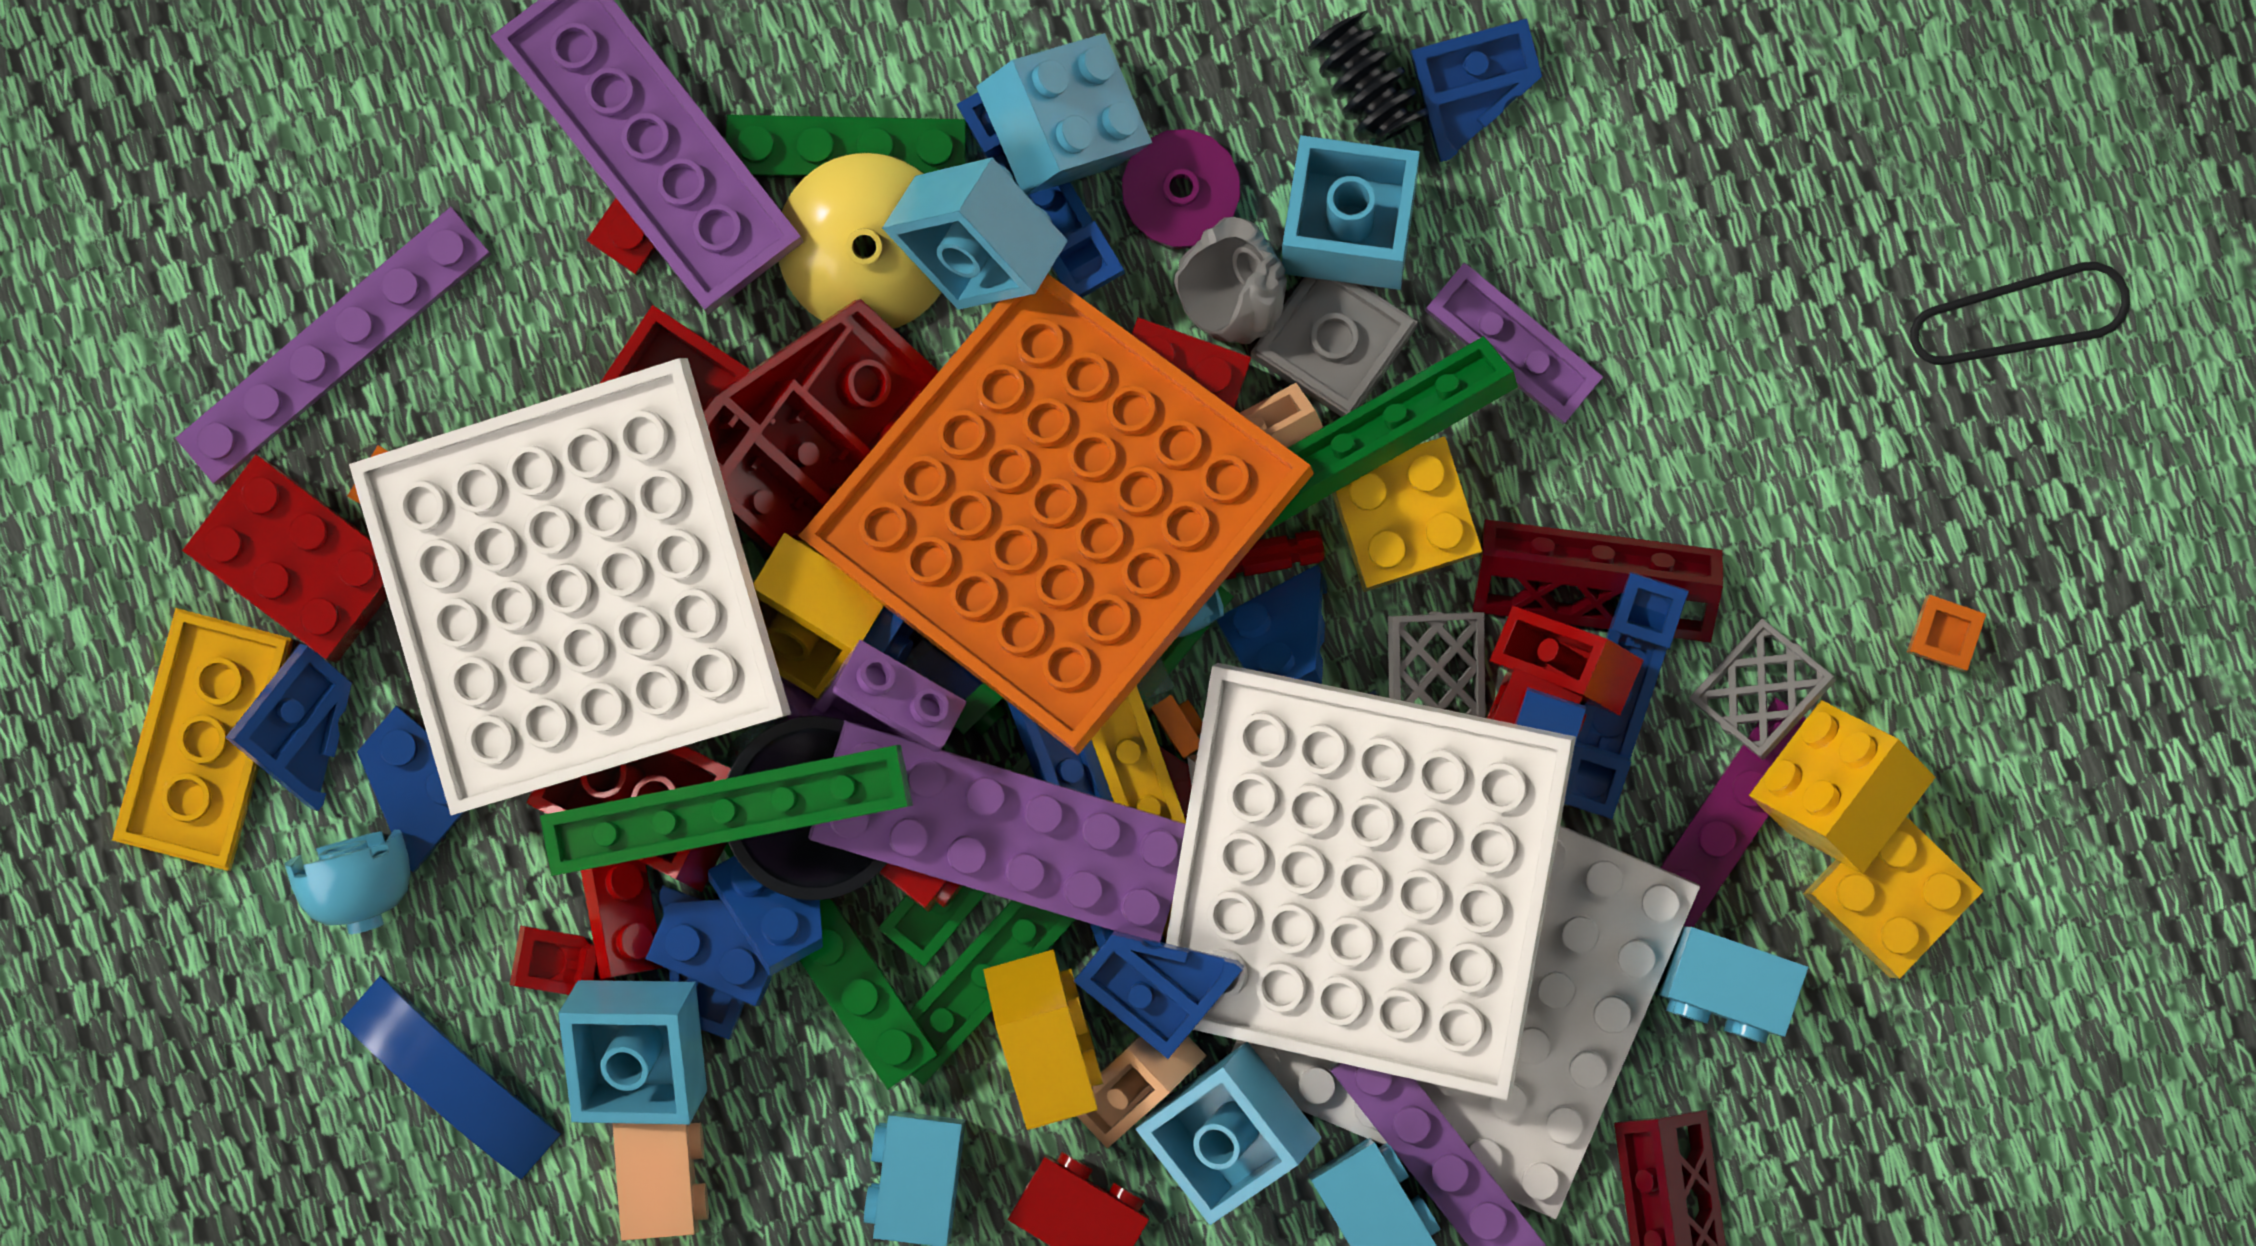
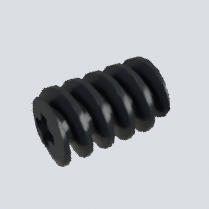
[1308,10,1428,145]

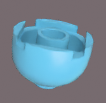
[284,830,411,934]

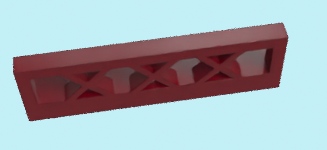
[1473,519,1723,643]
[1614,1110,1726,1246]

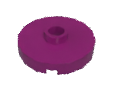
[1122,129,1240,249]

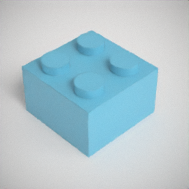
[976,33,1152,195]
[1282,135,1420,290]
[882,157,1068,310]
[1656,926,1808,1044]
[558,980,707,1125]
[1136,1042,1322,1225]
[864,1111,966,1246]
[1307,1138,1441,1246]

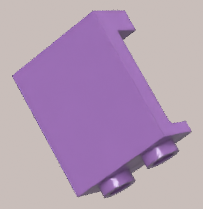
[808,640,967,752]

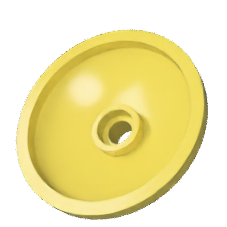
[778,153,942,329]

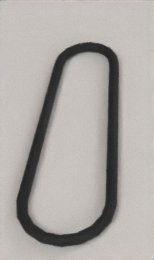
[1910,262,2130,365]

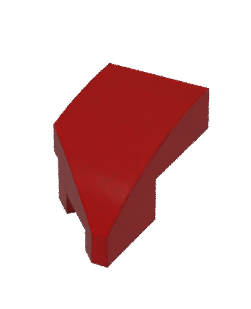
[510,925,616,995]

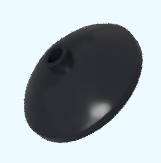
[726,715,887,900]

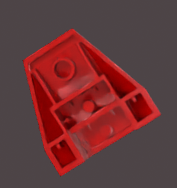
[702,299,939,555]

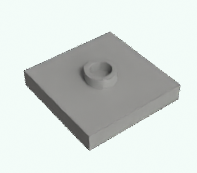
[1251,277,1418,417]

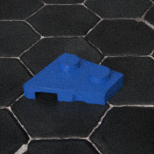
[645,899,773,1007]

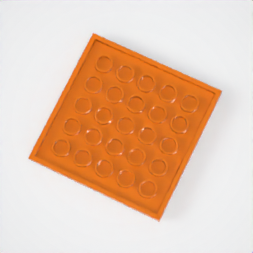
[798,274,1314,755]

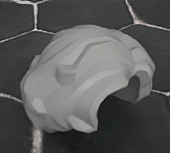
[1174,217,1287,344]

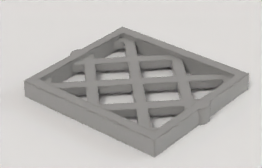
[1388,611,1485,718]
[1689,619,1836,760]

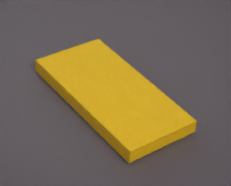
[112,608,294,871]

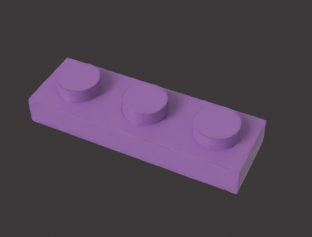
[1425,262,1603,425]

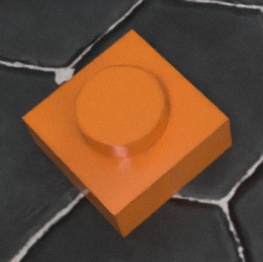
[1906,594,1986,672]
[1151,695,1203,760]

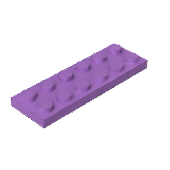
[490,0,803,315]
[808,720,1186,942]

